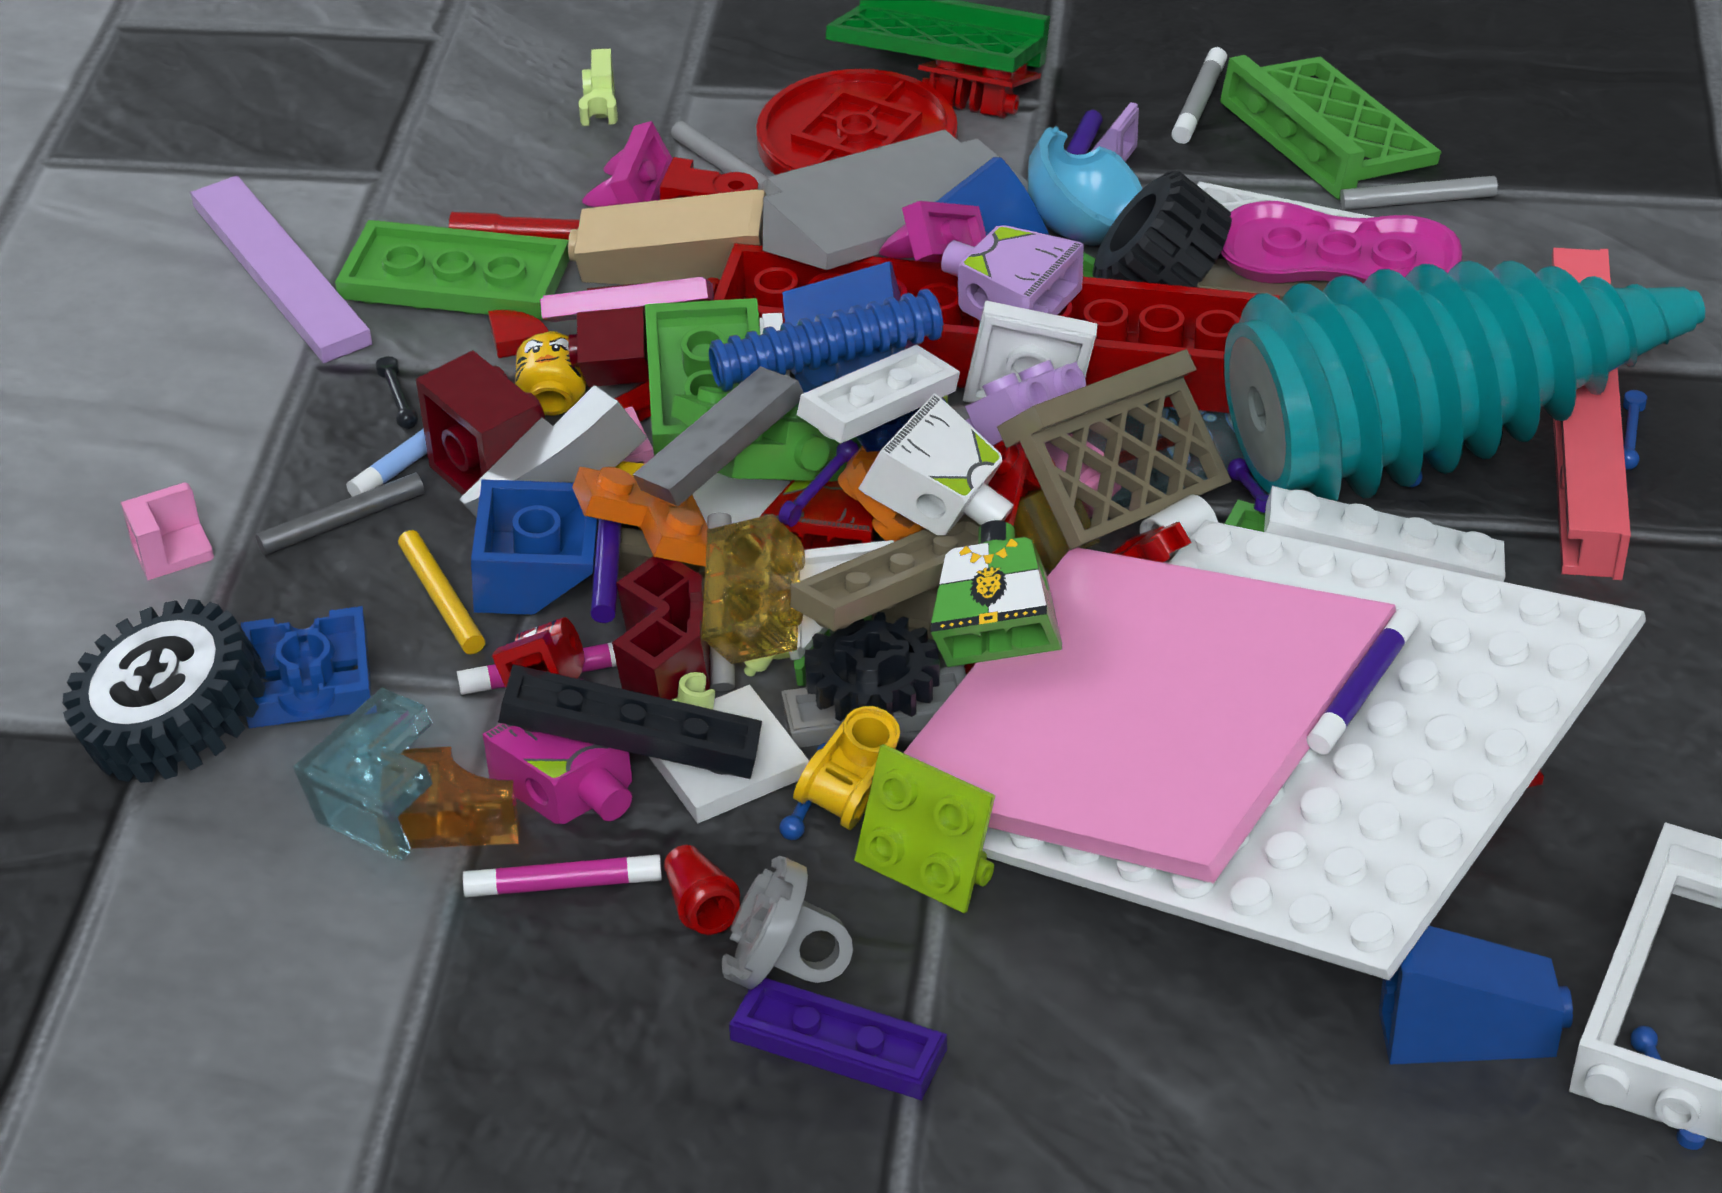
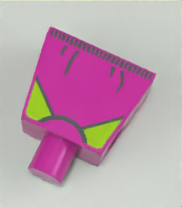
[483,679,632,824]

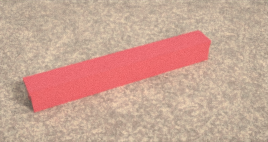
[1552,248,1631,580]

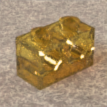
[702,514,805,664]

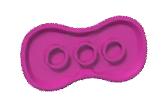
[1221,201,1462,284]

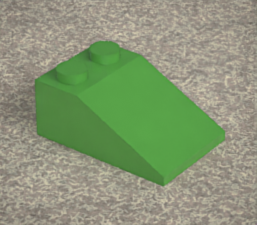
[645,298,760,456]

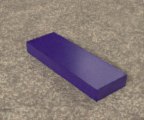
[729,978,947,1101]

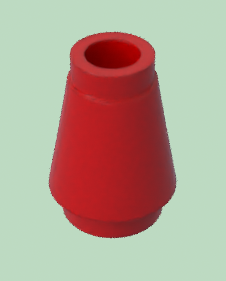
[664,845,740,935]

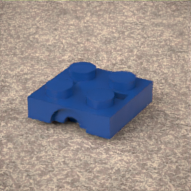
[241,606,373,728]

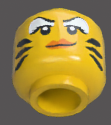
[515,331,587,416]

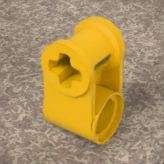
[793,706,900,830]

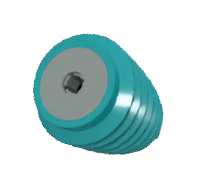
[1224,260,1705,501]

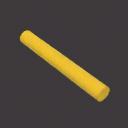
[398,530,485,654]

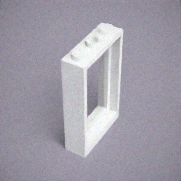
[1569,822,1722,1142]

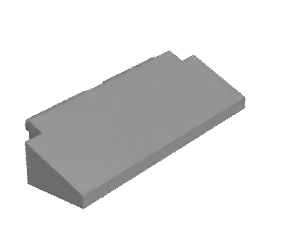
[762,130,1028,270]

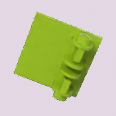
[854,744,996,913]

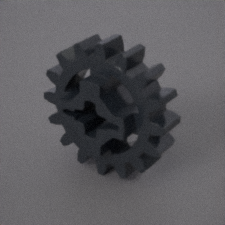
[804,612,940,721]

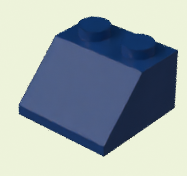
[782,261,914,393]
[471,479,598,615]

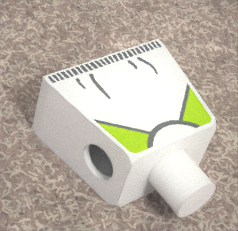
[858,393,1014,536]

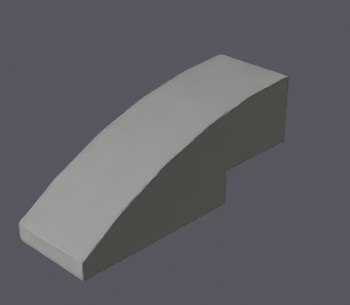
[459,385,647,518]

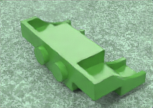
[671,386,898,481]

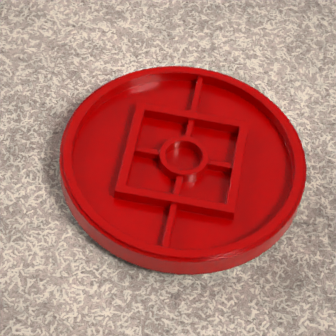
[756,69,958,175]

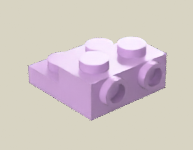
[965,360,1086,446]

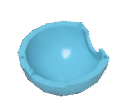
[1028,126,1143,246]

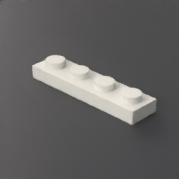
[1264,486,1505,582]

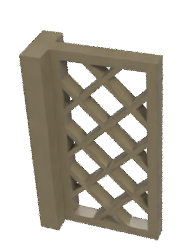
[997,349,1232,550]

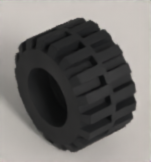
[1093,170,1232,287]

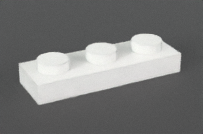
[797,344,960,444]

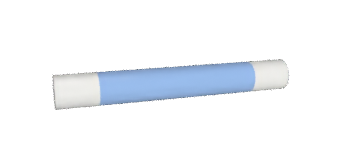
[346,428,427,497]

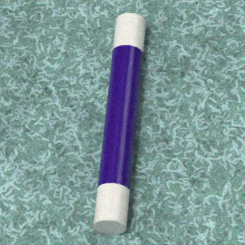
[1307,608,1419,754]

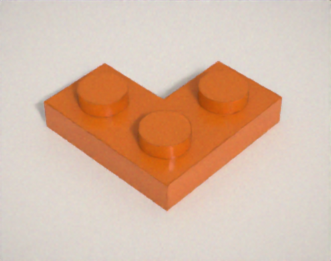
[572,467,718,568]

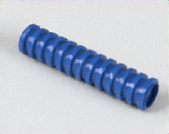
[709,289,943,392]

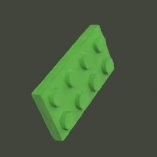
[335,220,570,320]

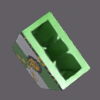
[930,520,1062,667]

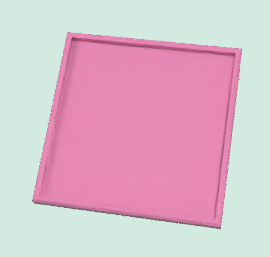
[903,547,1396,883]

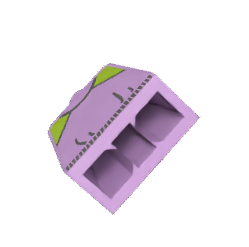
[941,225,1084,320]

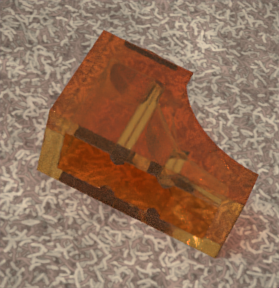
[381,746,520,850]

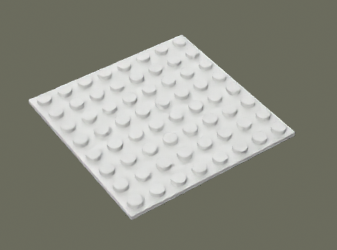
[983,520,1646,980]

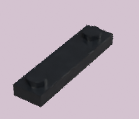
[498,664,762,779]

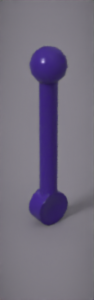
[778,440,859,527]
[1227,458,1269,513]

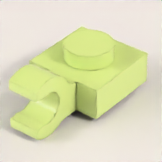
[578,48,618,126]

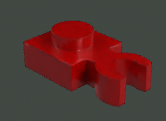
[1110,522,1192,563]

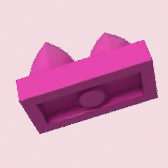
[582,121,673,207]
[878,201,986,263]

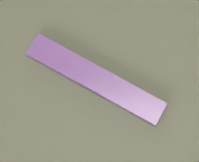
[190,175,372,363]

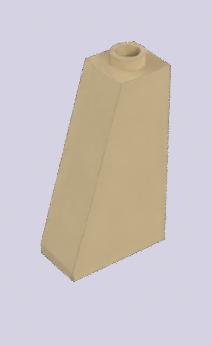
[568,189,766,285]

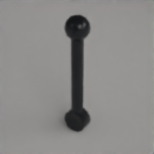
[376,356,418,429]

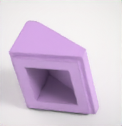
[1090,102,1139,162]

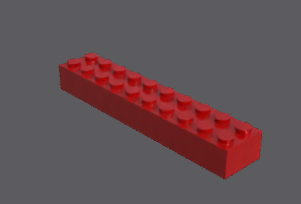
[713,243,1280,414]

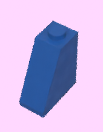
[1379,925,1573,1064]

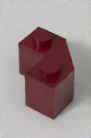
[568,282,652,387]
[612,556,710,700]

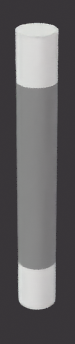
[1172,47,1227,144]

